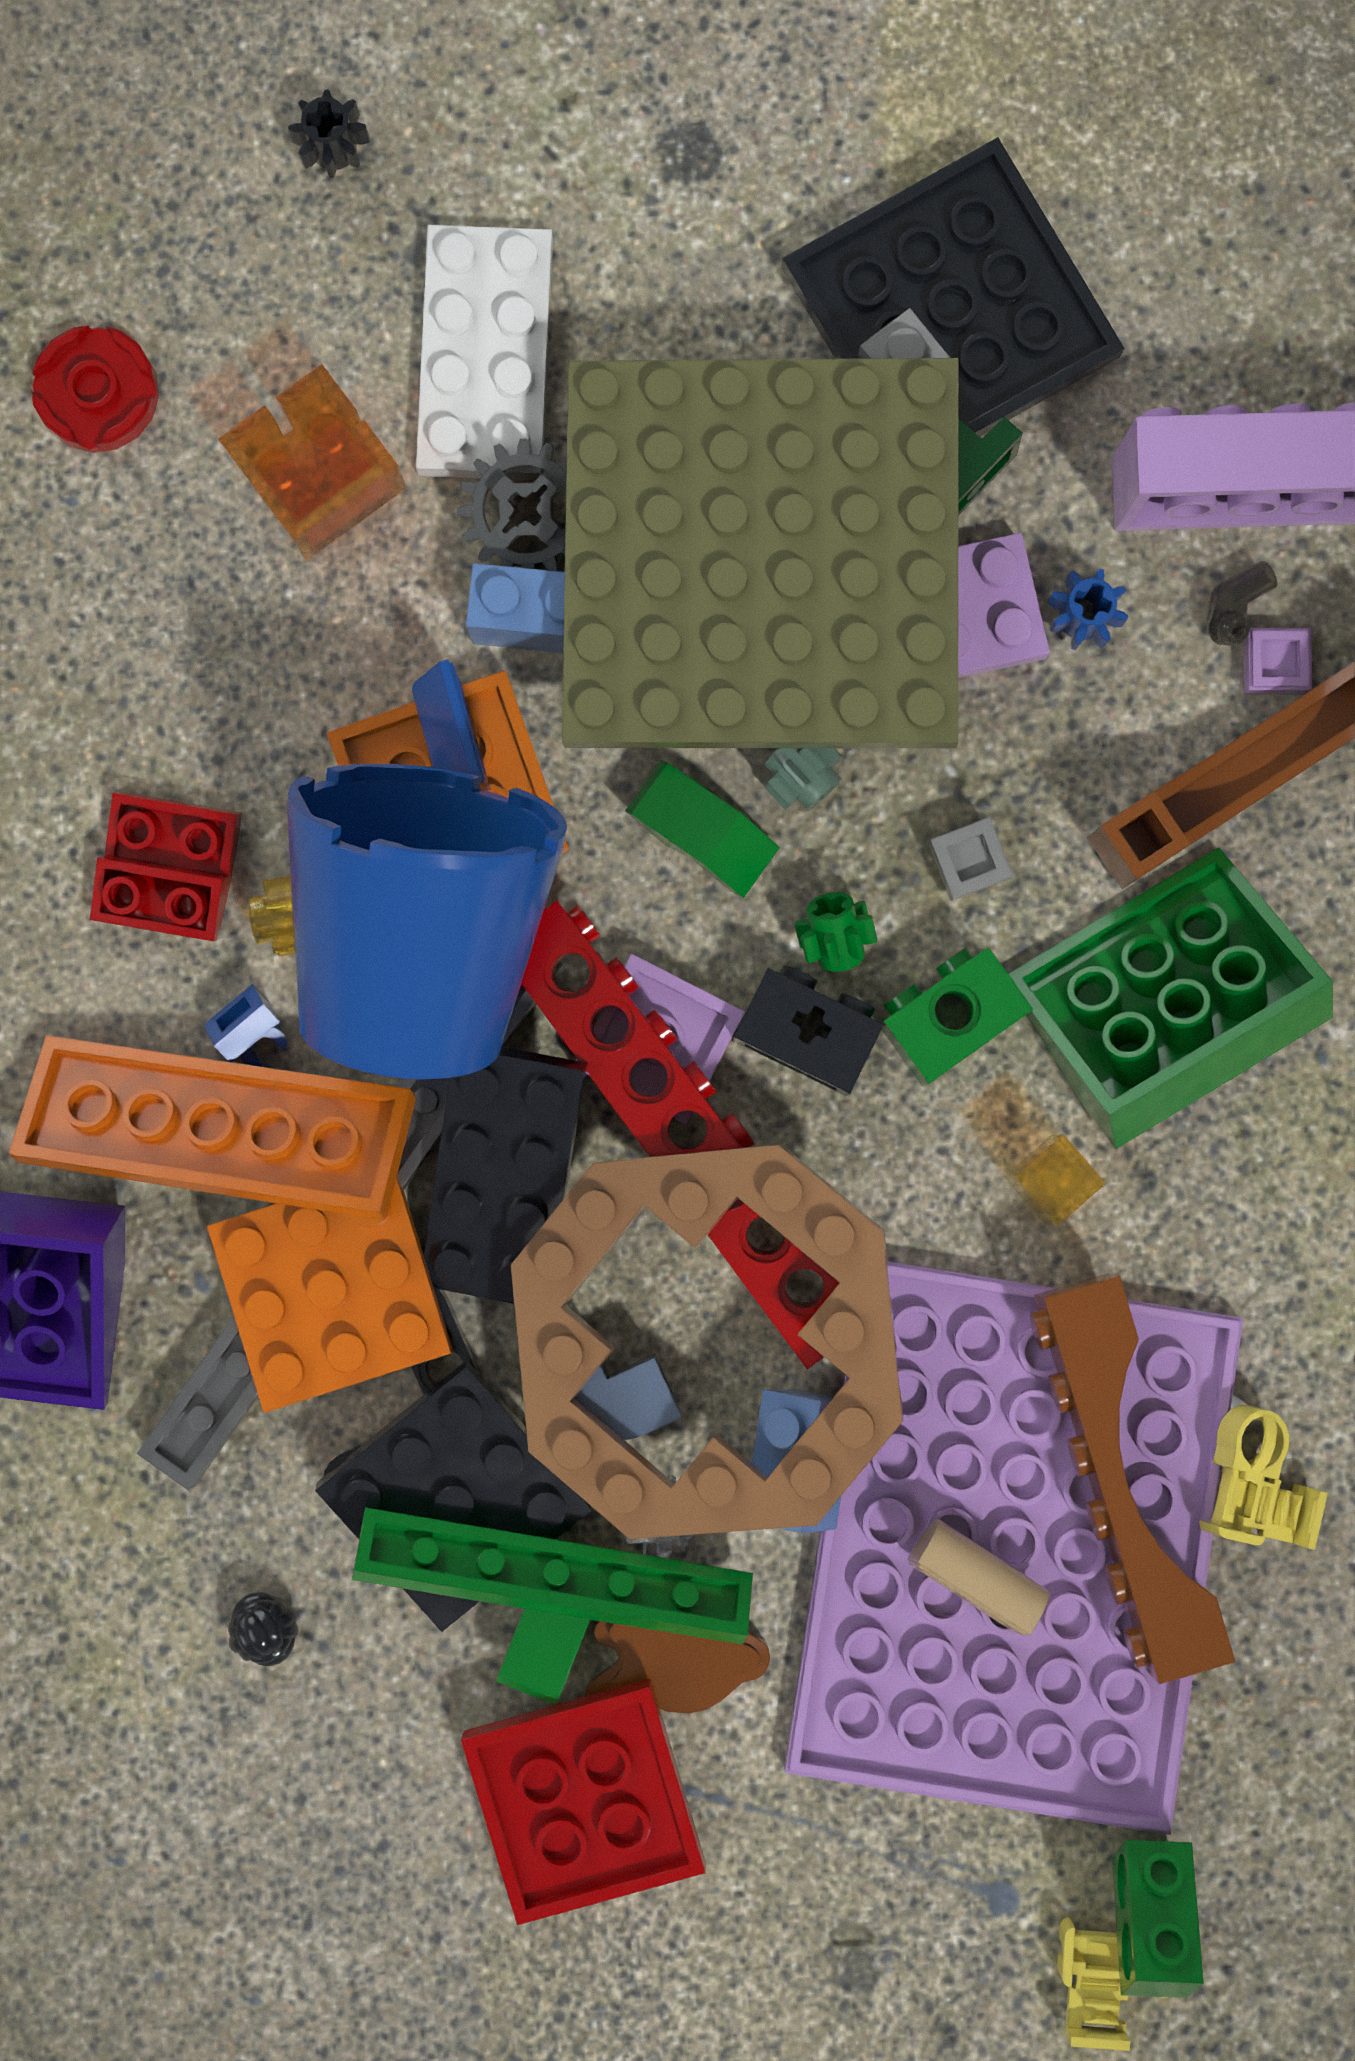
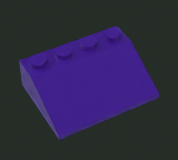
[0,1191,125,1410]

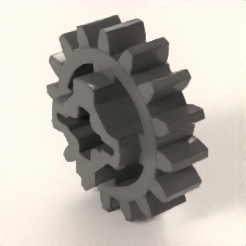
[457,438,567,572]

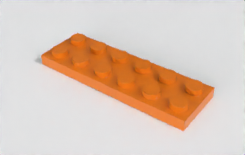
[8,1035,416,1221]

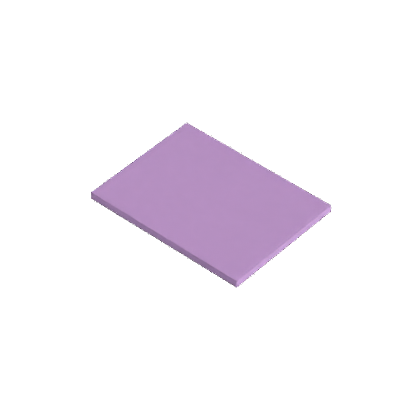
[784,1261,1243,1835]

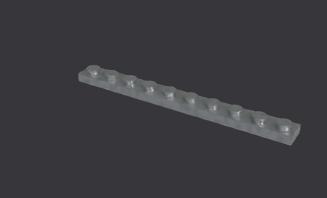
[136,961,563,1491]

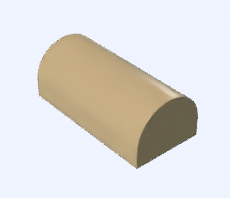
[907,1518,1050,1636]

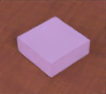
[1243,628,1312,695]

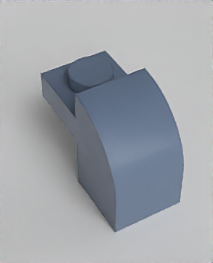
[575,1316,681,1440]

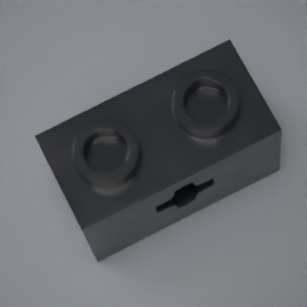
[733,965,884,1096]

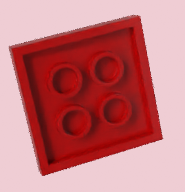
[461,1678,706,1925]

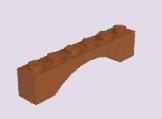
[1087,661,1355,889]
[1030,1273,1236,1685]

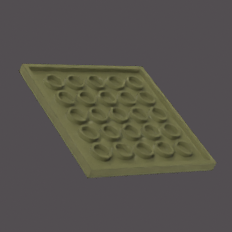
[562,358,958,748]

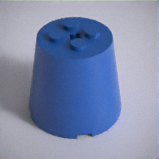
[287,764,567,1079]

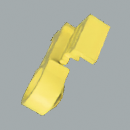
[1199,1406,1328,1550]
[1057,1917,1169,2051]

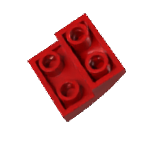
[89,791,242,942]

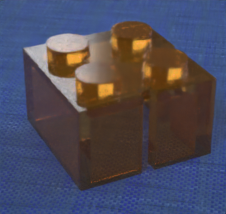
[218,364,407,561]

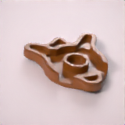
[584,1551,770,1714]

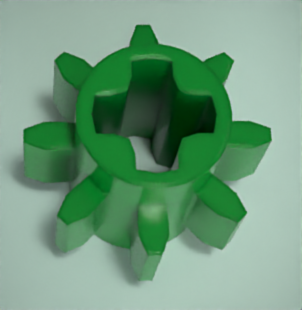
[794,892,878,972]

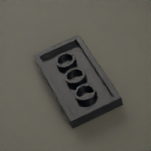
[424,1046,588,1304]

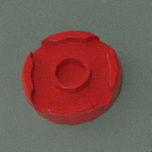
[31,325,159,453]

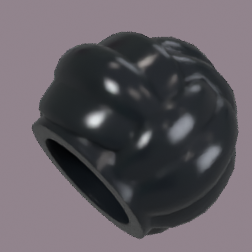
[228,1592,299,1666]

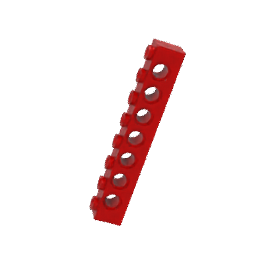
[521,900,840,1370]

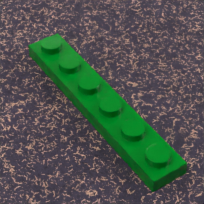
[352,1507,753,1645]

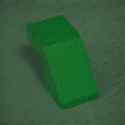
[625,760,780,898]
[496,1538,590,1705]

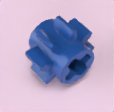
[1047,568,1128,650]

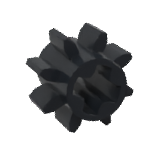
[288,89,370,178]

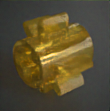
[248,875,295,956]

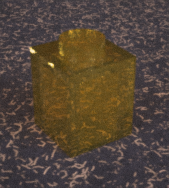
[1003,1134,1106,1226]

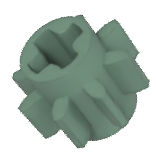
[764,748,842,811]

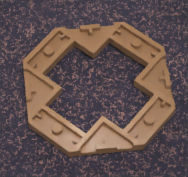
[511,1144,904,1539]

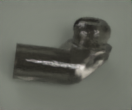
[1205,560,1278,646]

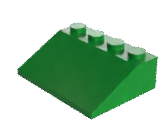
[1009,847,1333,1149]

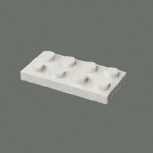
[416,225,553,481]

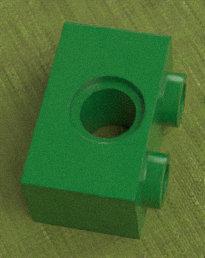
[882,946,1034,1087]

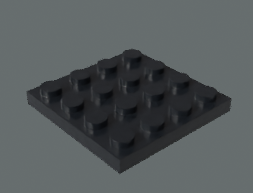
[781,137,1125,437]

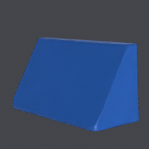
[412,659,491,791]

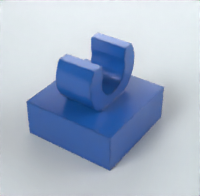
[204,984,288,1067]

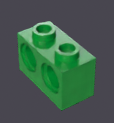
[1112,1840,1204,1998]

